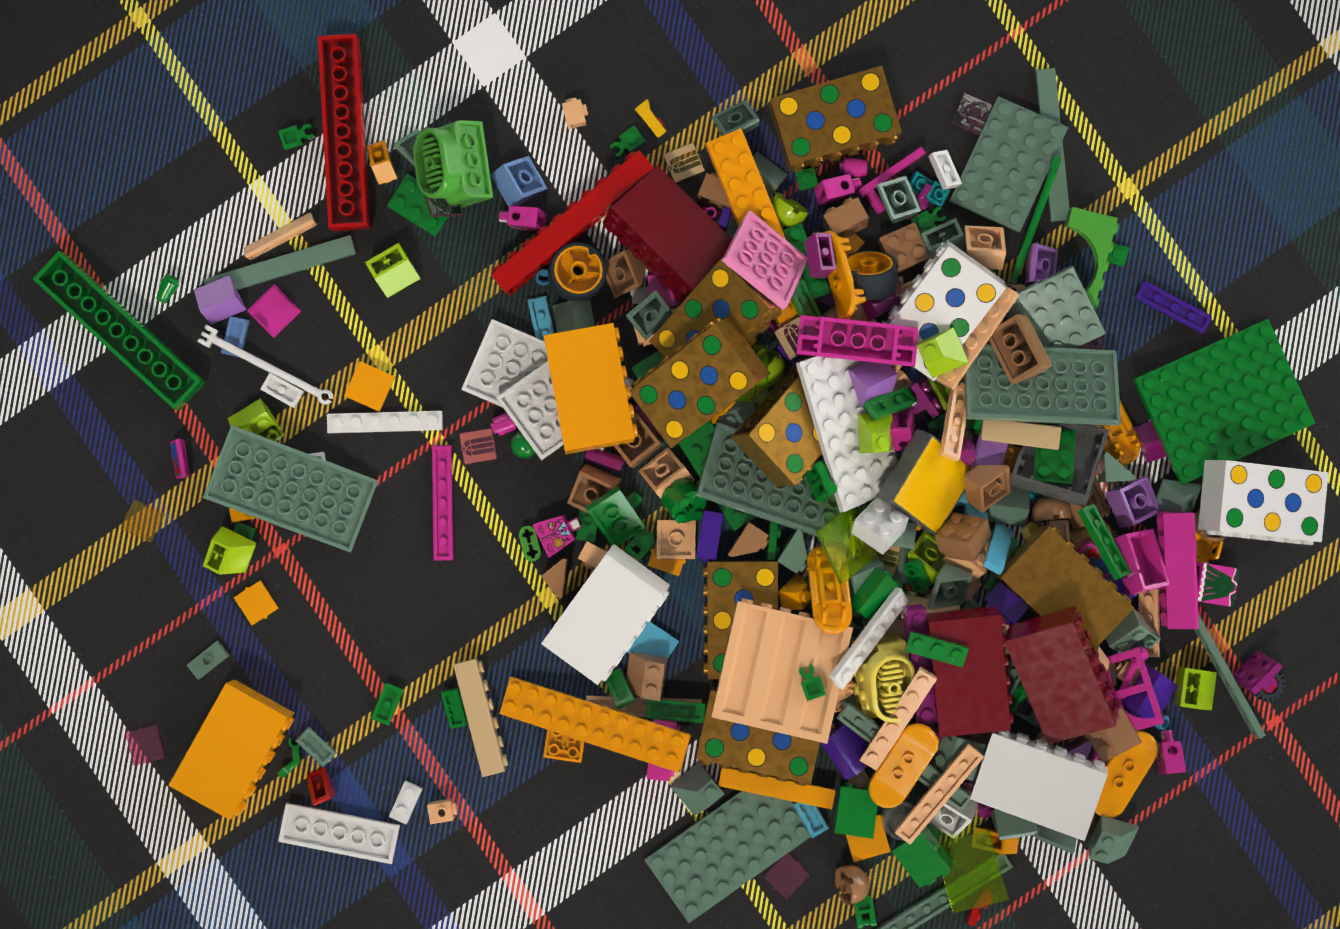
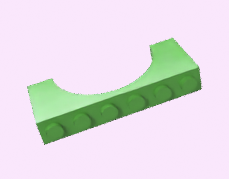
[1064,207,1119,309]

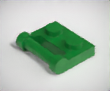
[805,461,837,503]

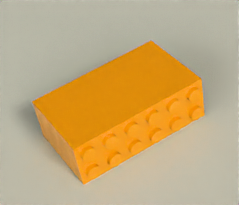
[544,323,638,455]
[168,679,295,820]

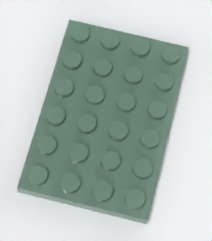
[949,96,1069,233]

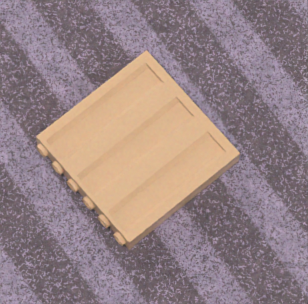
[711,598,853,744]

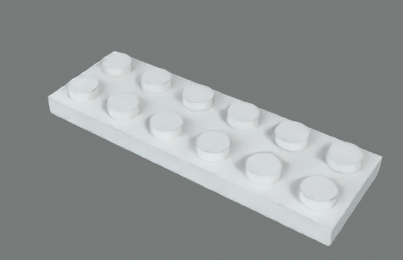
[278,802,400,864]

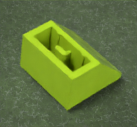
[365,243,421,298]
[228,398,285,442]
[203,526,257,575]
[1173,667,1217,711]

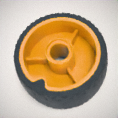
[548,242,606,301]
[847,250,898,301]

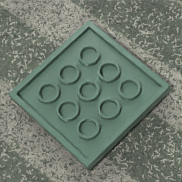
[1008,265,1106,349]

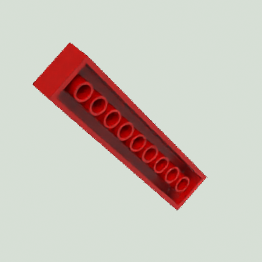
[318,34,370,231]
[491,151,654,297]

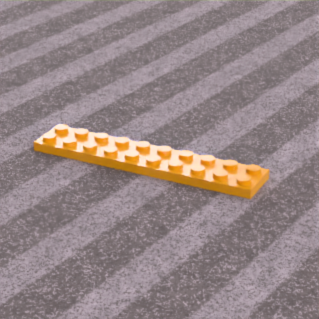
[705,128,802,324]
[500,676,691,773]

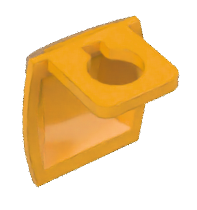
[1195,530,1223,563]

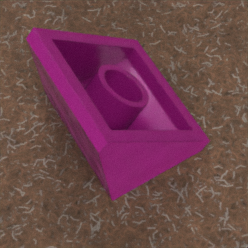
[1134,421,1167,464]

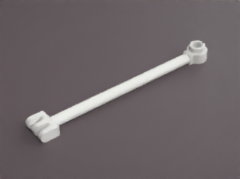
[197,325,334,405]

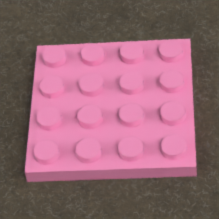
[722,210,808,310]

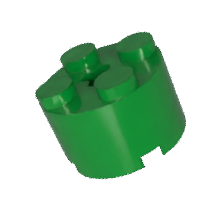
[661,478,706,523]

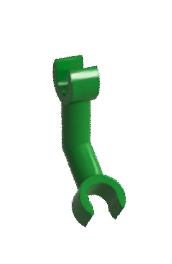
[277,738,301,778]

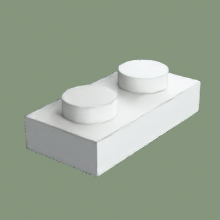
[928,150,962,190]
[261,373,304,408]
[389,780,423,824]

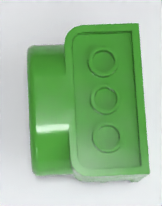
[413,120,493,208]

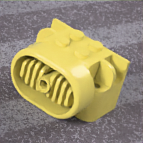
[851,633,915,723]

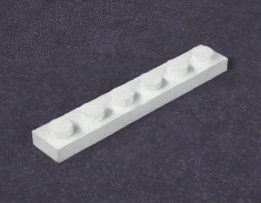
[327,411,443,433]
[829,587,909,690]

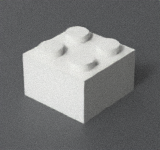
[851,496,909,555]

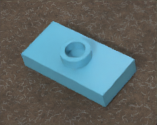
[793,802,829,838]

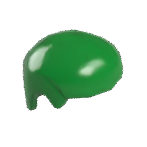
[510,430,536,459]

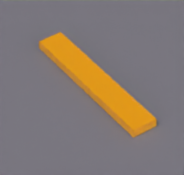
[718,768,836,809]

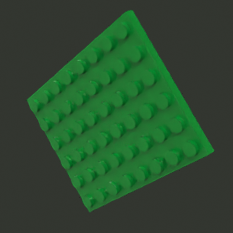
[1133,319,1315,485]

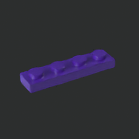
[1134,281,1212,334]

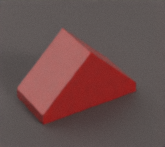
[306,767,336,806]

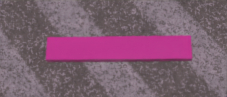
[432,445,453,560]

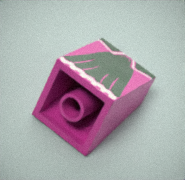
[1196,562,1239,607]

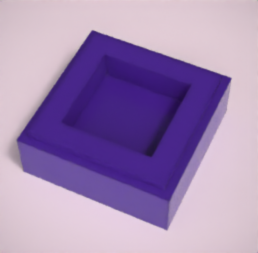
[719,207,731,231]

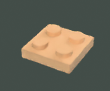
[657,520,696,559]

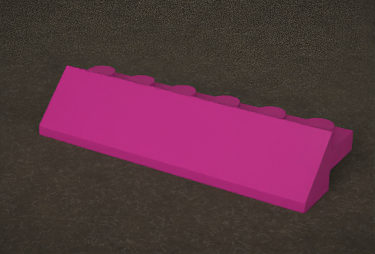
[797,315,918,367]
[1157,511,1199,629]

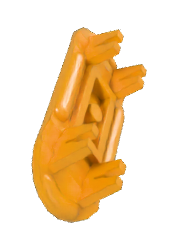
[823,231,866,320]
[1094,400,1140,466]
[807,545,852,634]
[869,723,939,808]
[1095,730,1158,818]

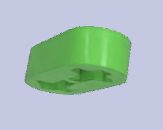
[519,526,541,562]

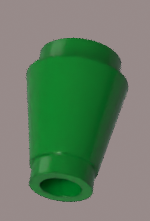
[156,274,180,304]

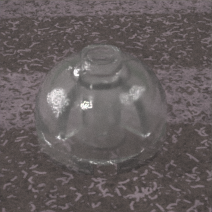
[881,800,914,840]

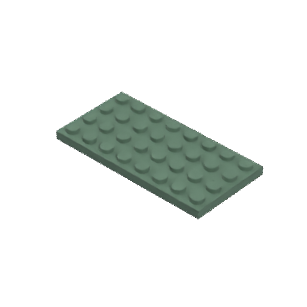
[964,344,1121,426]
[695,422,851,544]
[203,425,378,553]
[644,775,810,923]

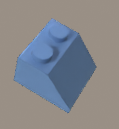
[491,156,548,207]

